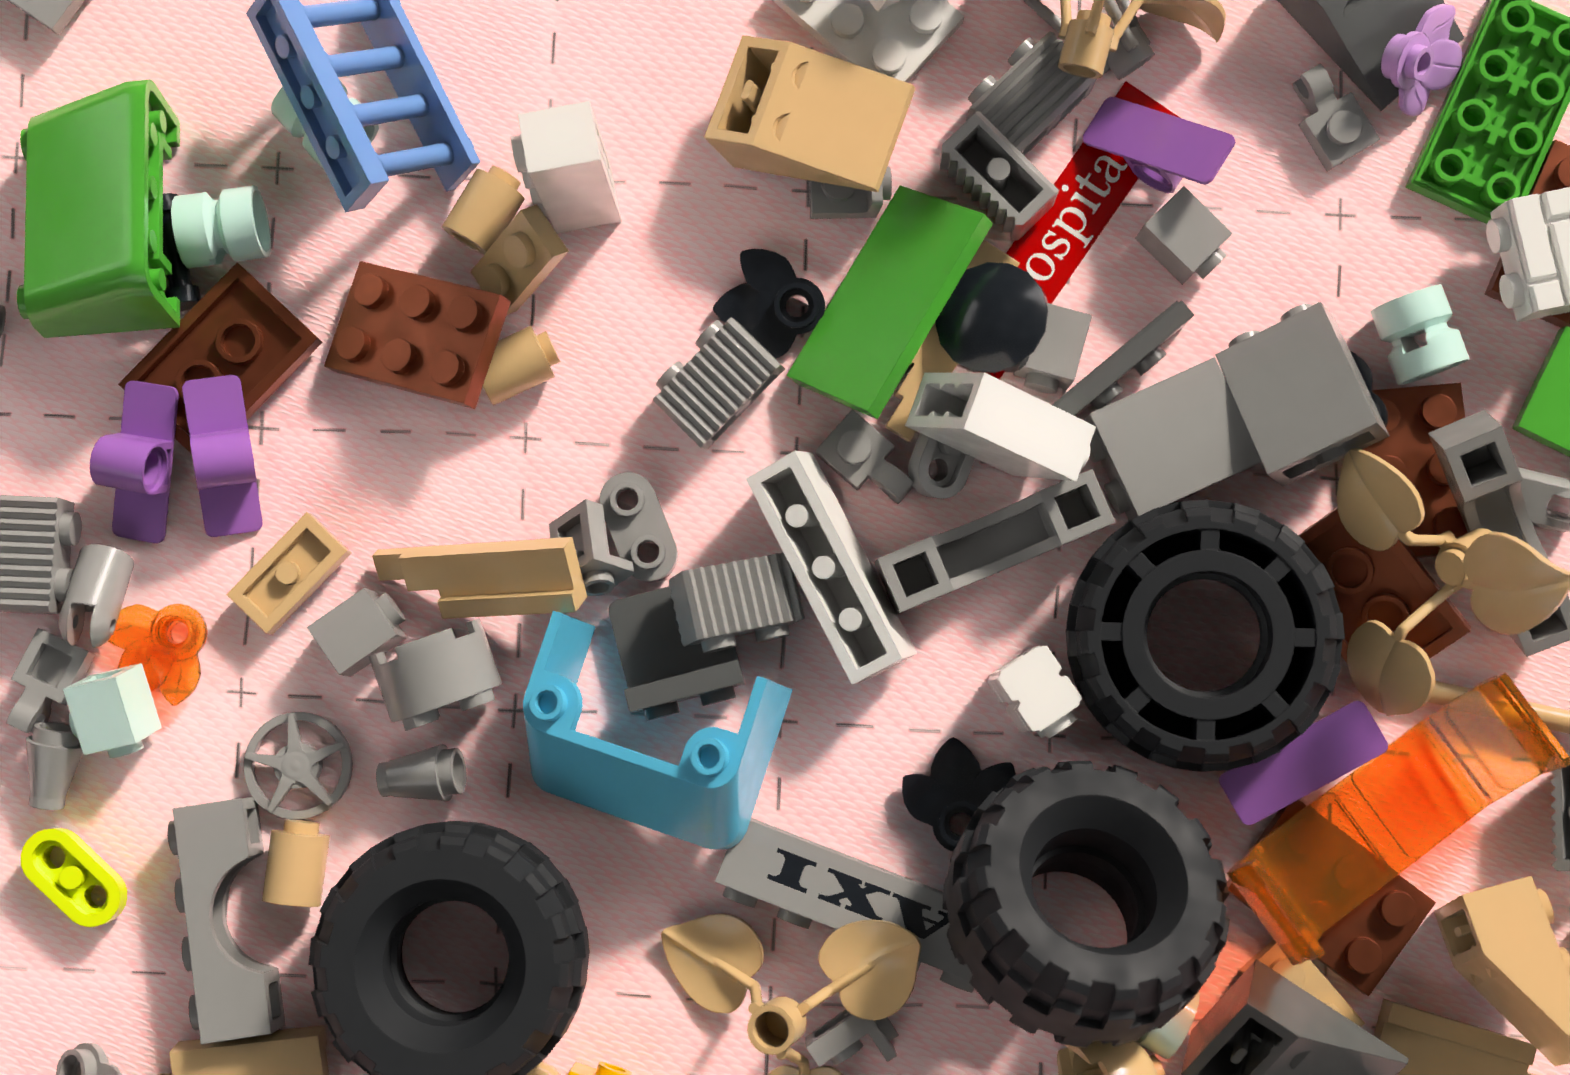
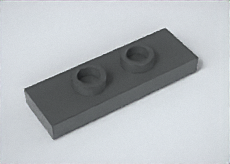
[1052,300,1194,417]

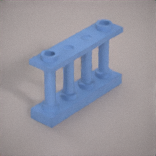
[246,0,480,213]

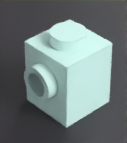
[63,663,162,758]

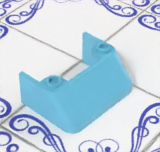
[523,611,793,850]

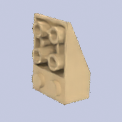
[704,35,916,192]
[1433,876,1570,1067]

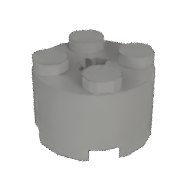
[368,618,503,731]

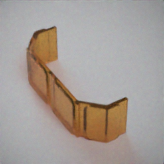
[1226,673,1570,965]

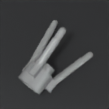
[1024,0,1155,80]

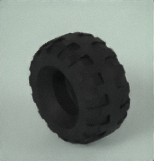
[1065,499,1345,772]
[942,760,1230,1048]
[308,821,590,1075]

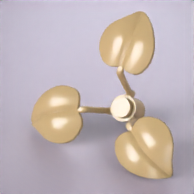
[1058,0,1226,79]
[1337,448,1570,716]
[661,913,922,1075]

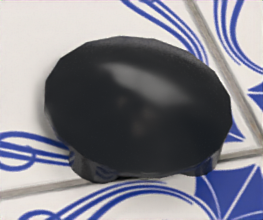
[935,262,1048,373]

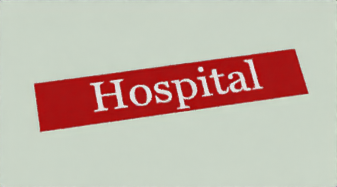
[972,81,1181,380]

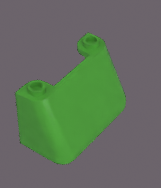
[17,79,180,338]

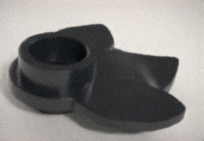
[713,249,825,359]
[902,737,1016,852]

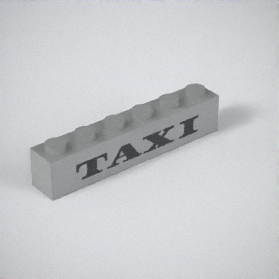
[715,817,996,1002]

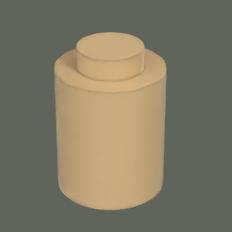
[441,165,525,255]
[483,326,561,405]
[262,820,330,907]

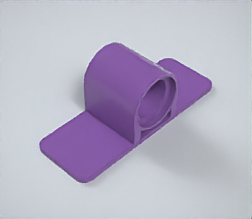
[1083,97,1236,193]
[182,375,263,537]
[89,381,179,543]
[1219,701,1388,825]

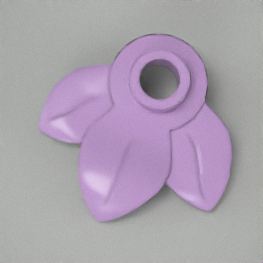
[1381,4,1462,116]

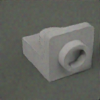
[808,166,892,219]
[548,499,634,596]
[805,1009,899,1067]

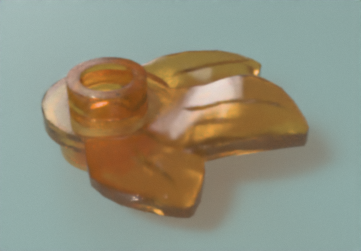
[108,604,208,706]

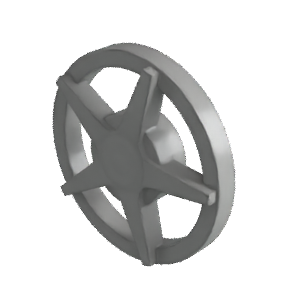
[243,712,353,820]

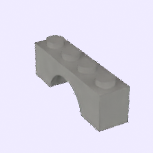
[1428,410,1570,657]
[874,469,1116,615]
[167,797,286,1044]

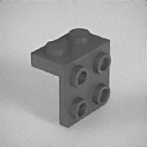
[608,586,745,721]

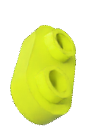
[20,828,128,927]

